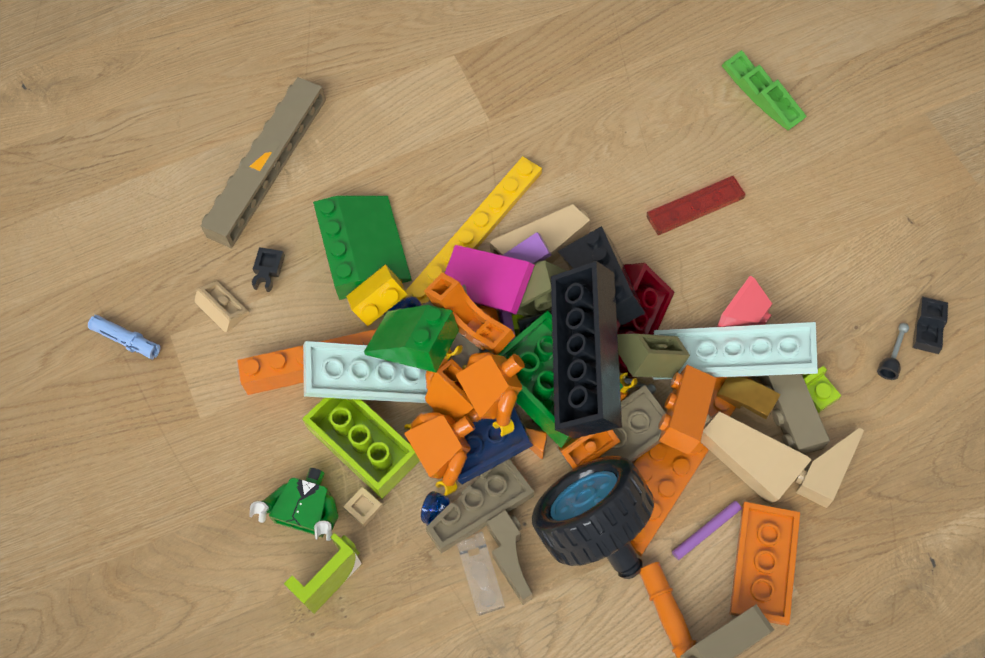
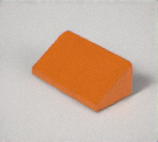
[558,430,621,469]

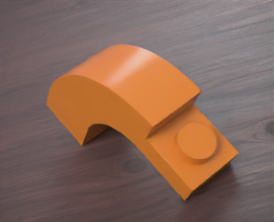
[424,272,515,355]

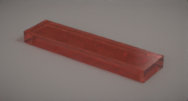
[646,175,746,236]

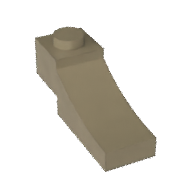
[487,510,533,605]

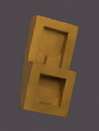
[716,376,781,420]

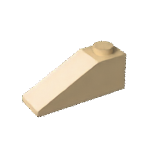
[795,428,864,508]

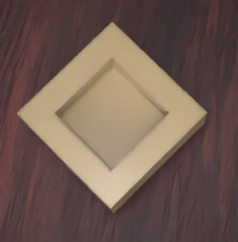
[344,487,383,527]

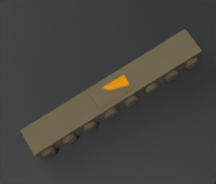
[201,77,326,248]

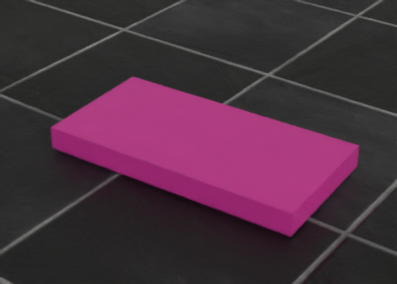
[444,245,535,315]

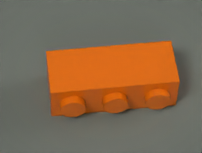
[658,365,716,455]

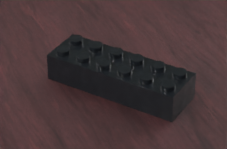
[551,261,622,439]

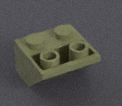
[617,334,690,378]

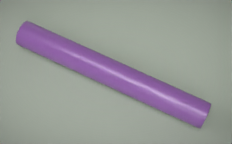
[672,501,742,560]

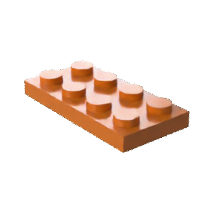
[729,502,800,626]

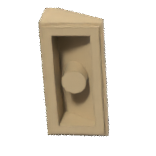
[195,281,249,332]

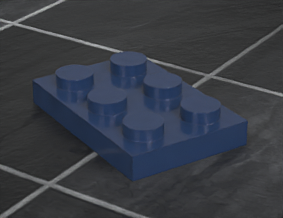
[457,406,533,484]

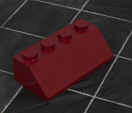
[617,262,675,378]

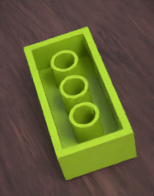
[302,398,420,499]

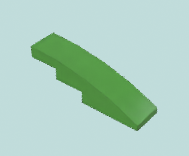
[722,50,807,131]

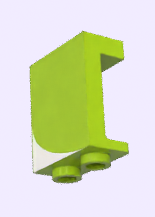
[284,533,362,614]

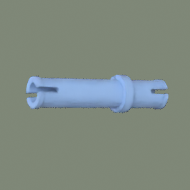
[88,315,161,360]

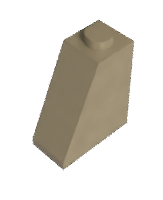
[680,604,774,658]

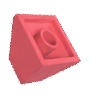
[717,276,772,327]

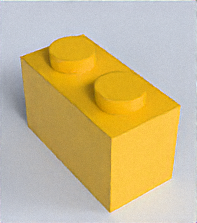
[346,264,408,326]

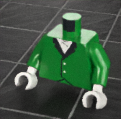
[249,468,338,541]

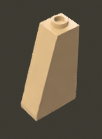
[490,204,590,263]
[700,412,811,504]

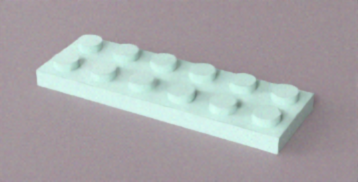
[653,322,818,380]
[303,341,428,403]

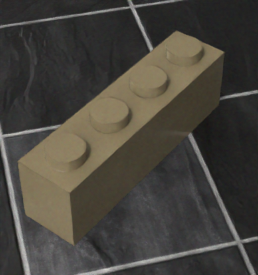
[756,374,830,455]

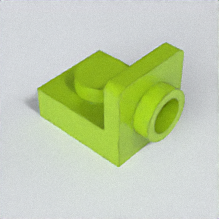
[803,366,841,413]

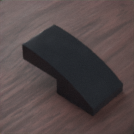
[912,296,948,354]

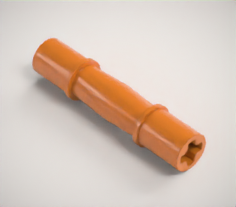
[639,562,697,658]

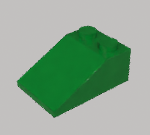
[364,305,459,373]

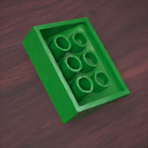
[313,196,412,300]
[498,311,624,448]

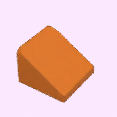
[525,428,547,459]

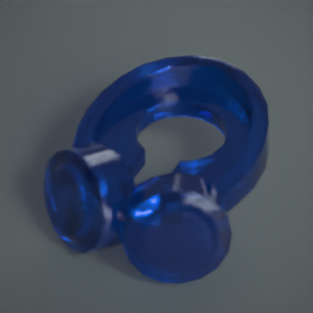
[421,491,450,526]

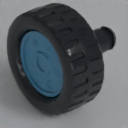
[532,456,654,579]

